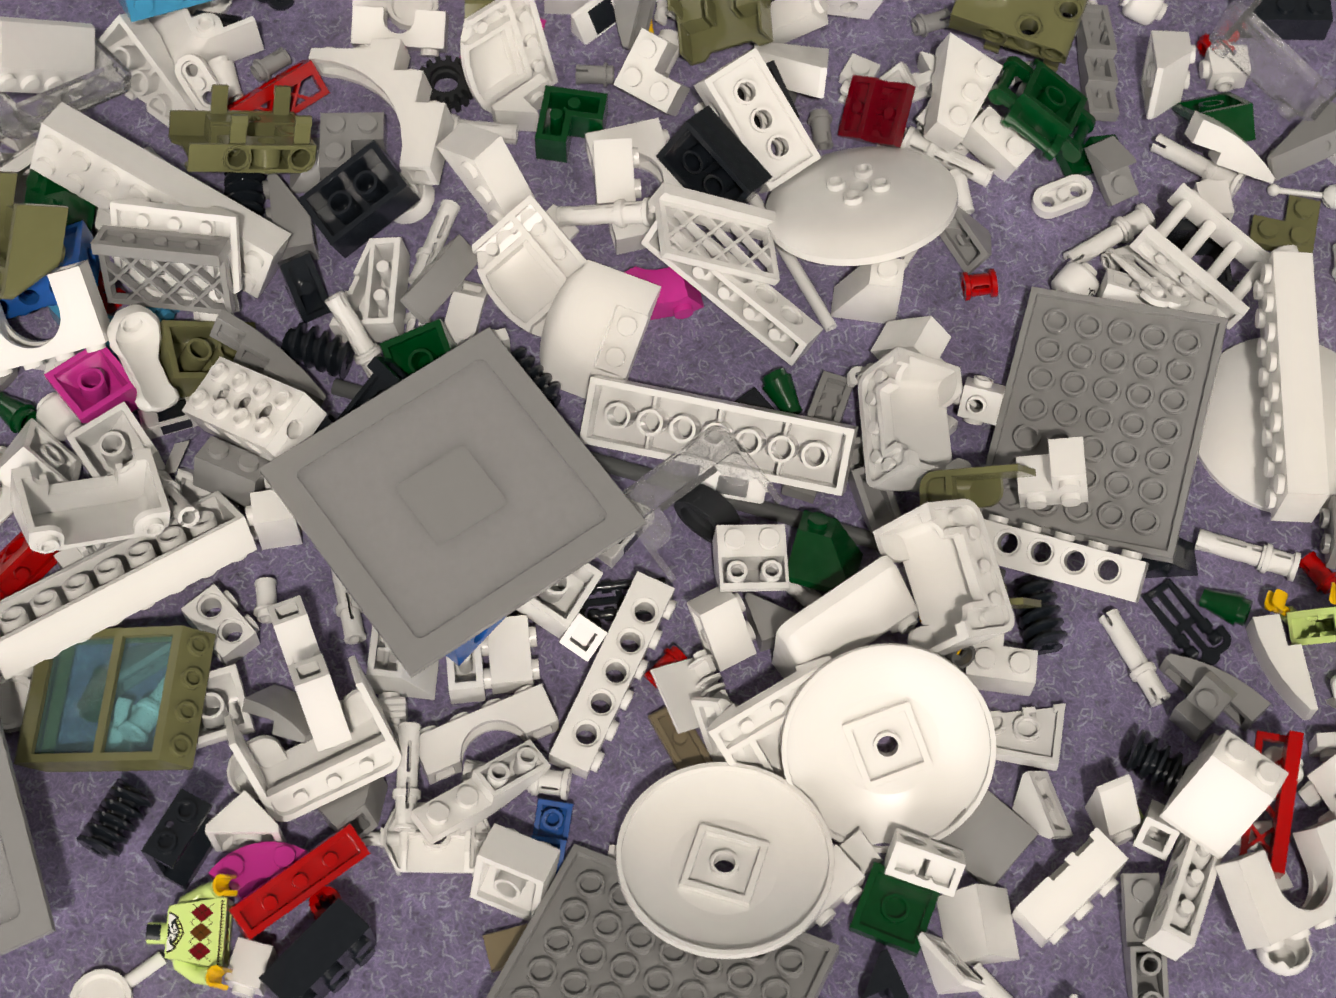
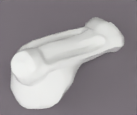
[107,304,180,412]

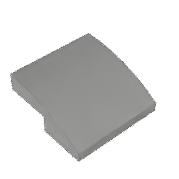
[242,684,313,743]
[937,790,1039,886]

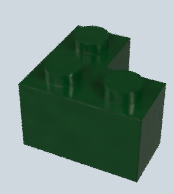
[535,85,608,163]
[24,169,95,232]

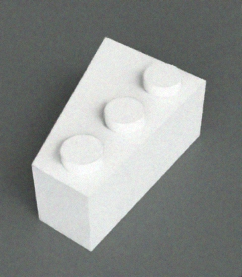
[923,32,1003,153]
[436,122,536,226]
[329,237,411,343]
[1012,827,1129,948]

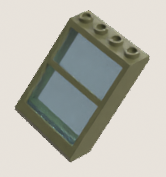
[14,625,216,772]

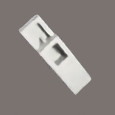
[410,739,551,845]

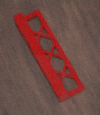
[227,60,330,114]
[0,531,59,600]
[1238,730,1304,879]
[227,823,371,940]

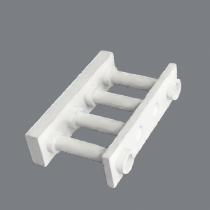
[1129,183,1271,330]

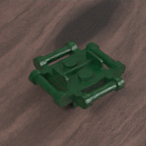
[988,56,1096,163]

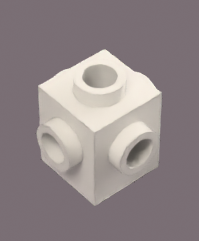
[953,375,1006,425]

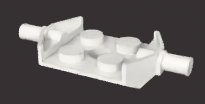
[361,802,491,877]

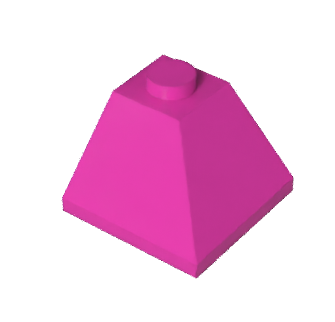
[44,346,138,423]

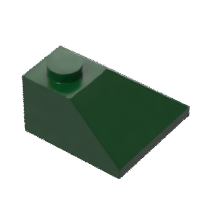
[1171,91,1256,142]
[380,318,457,376]
[788,510,863,593]

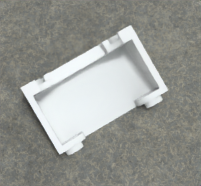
[858,346,972,492]
[10,448,170,554]
[873,499,1015,656]

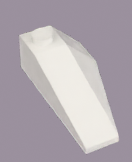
[95,14,196,127]

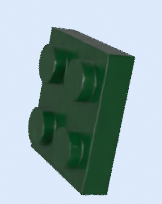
[848,862,940,957]

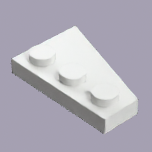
[990,703,1066,771]

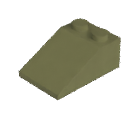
[159,320,256,398]

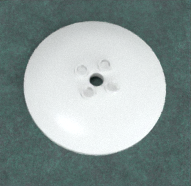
[765,146,958,266]
[1198,338,1336,514]
[781,643,996,853]
[616,762,835,959]

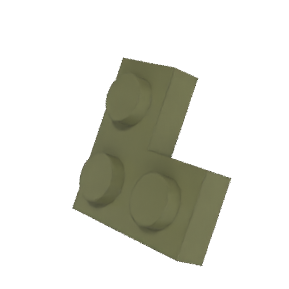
[1249,195,1321,253]

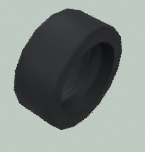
[674,482,740,543]

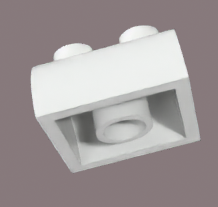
[196,664,255,749]

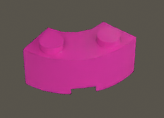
[624,266,704,320]
[208,842,307,900]

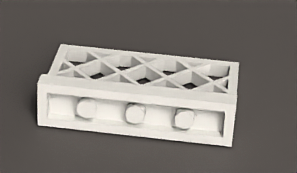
[648,182,780,286]

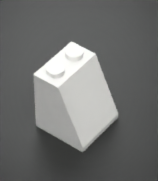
[1159,729,1288,860]

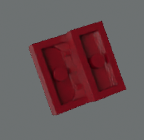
[837,75,916,148]

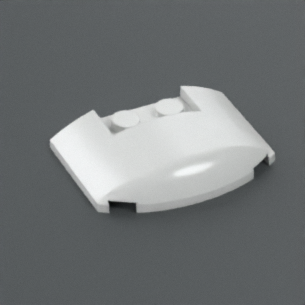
[460,0,558,117]
[472,194,587,337]
[109,198,242,301]
[540,260,662,399]
[707,656,832,780]

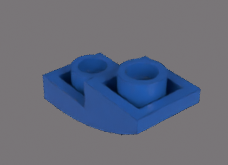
[531,798,574,875]

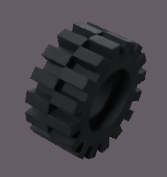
[419,55,473,113]

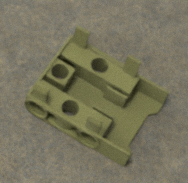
[667,0,773,66]
[949,0,1088,73]
[168,84,317,174]

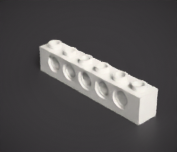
[641,217,823,366]
[984,513,1149,603]
[548,571,677,779]
[1143,832,1222,961]

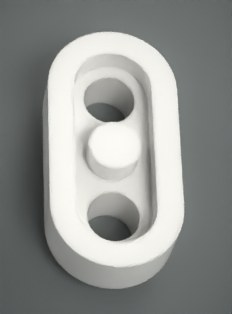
[175,54,220,111]
[1031,174,1093,219]

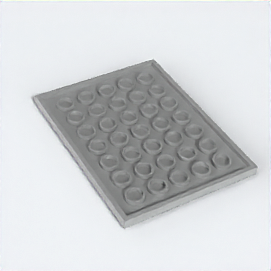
[979,287,1228,563]
[486,843,839,998]

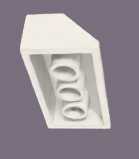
[0,16,95,95]

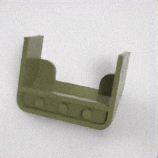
[0,171,69,300]
[919,464,1041,609]

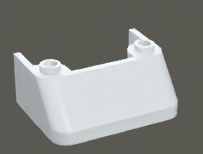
[149,8,264,76]
[772,555,919,679]
[224,655,401,822]

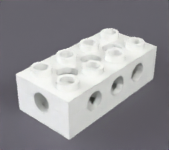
[693,48,821,194]
[182,357,327,461]

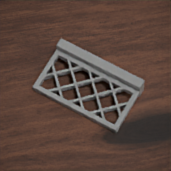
[91,225,236,315]

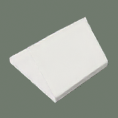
[205,790,287,852]
[937,883,1020,966]

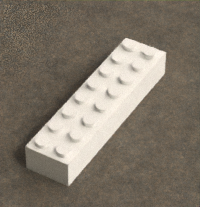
[30,102,291,298]
[1253,251,1330,523]
[579,375,858,496]
[0,491,257,680]

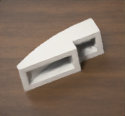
[1185,111,1275,184]
[1245,614,1318,720]

